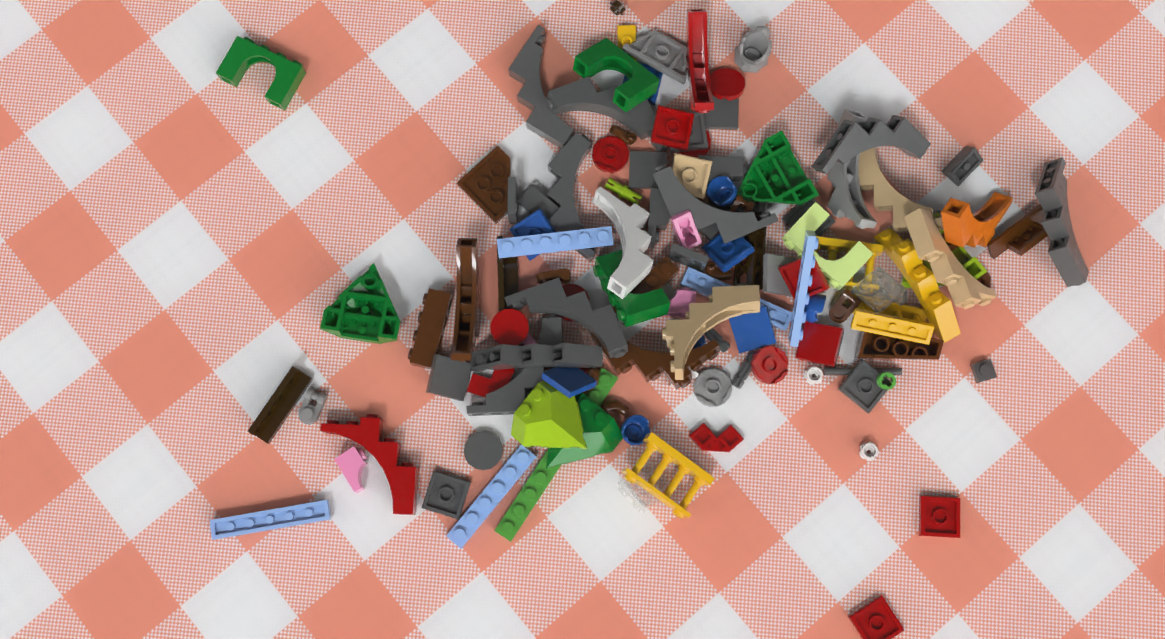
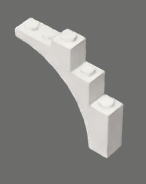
[593,187,654,299]

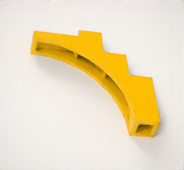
[874,228,961,343]

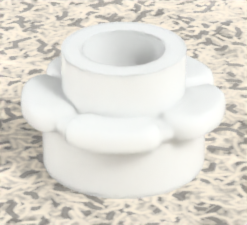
[804,366,823,385]
[859,442,879,461]

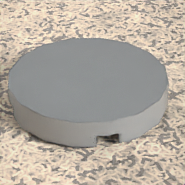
[693,368,732,407]

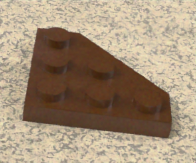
[457,146,511,224]

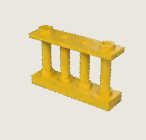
[814,236,884,295]
[849,294,934,345]
[621,432,715,519]

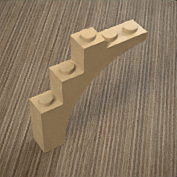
[904,208,997,309]
[662,285,760,380]

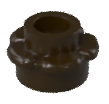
[610,0,626,16]

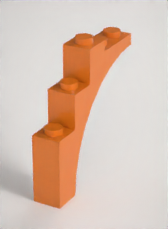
[941,192,1013,248]

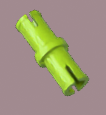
[604,177,643,205]

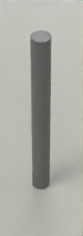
[823,368,902,375]

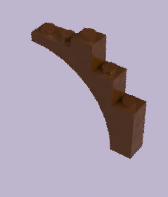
[451,238,479,362]
[591,333,720,390]

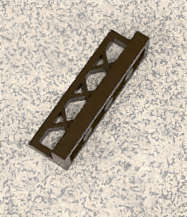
[733,212,766,290]
[497,236,519,312]
[247,366,313,444]

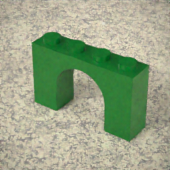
[216,36,306,111]
[573,38,660,112]
[593,250,670,327]

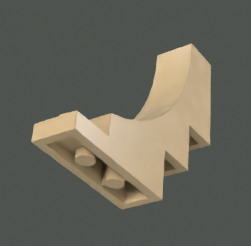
[859,147,944,233]

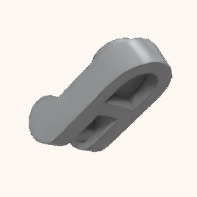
[298,388,328,425]

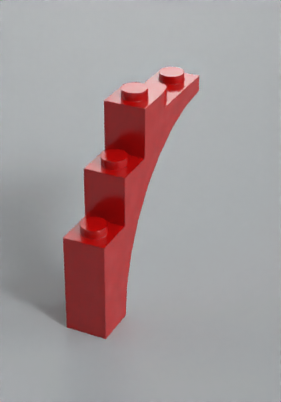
[686,9,714,113]
[320,414,419,515]

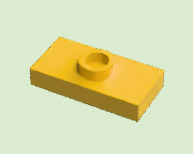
[617,25,636,60]

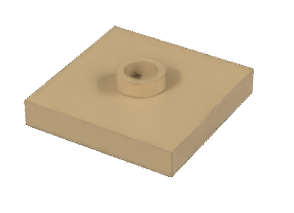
[672,153,712,199]

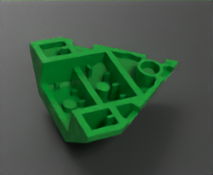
[734,130,819,205]
[320,263,401,344]
[546,393,623,469]

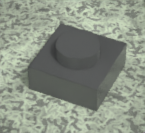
[970,359,997,383]

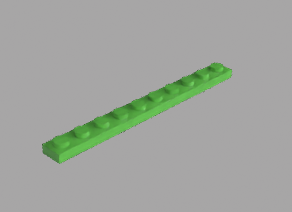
[494,368,618,542]

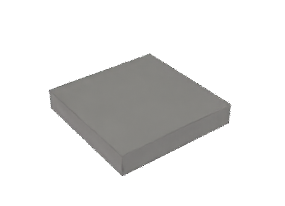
[763,253,797,297]

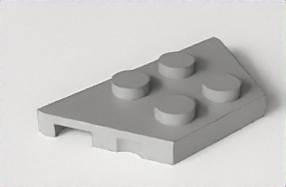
[622,30,687,85]

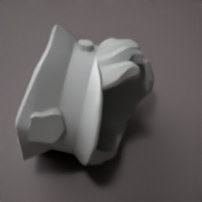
[734,26,772,73]

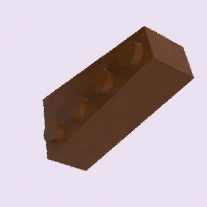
[854,331,944,360]

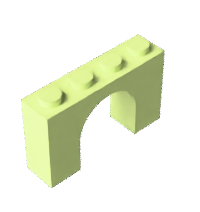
[782,202,873,290]

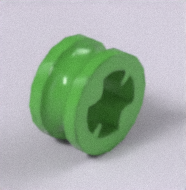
[876,372,896,390]

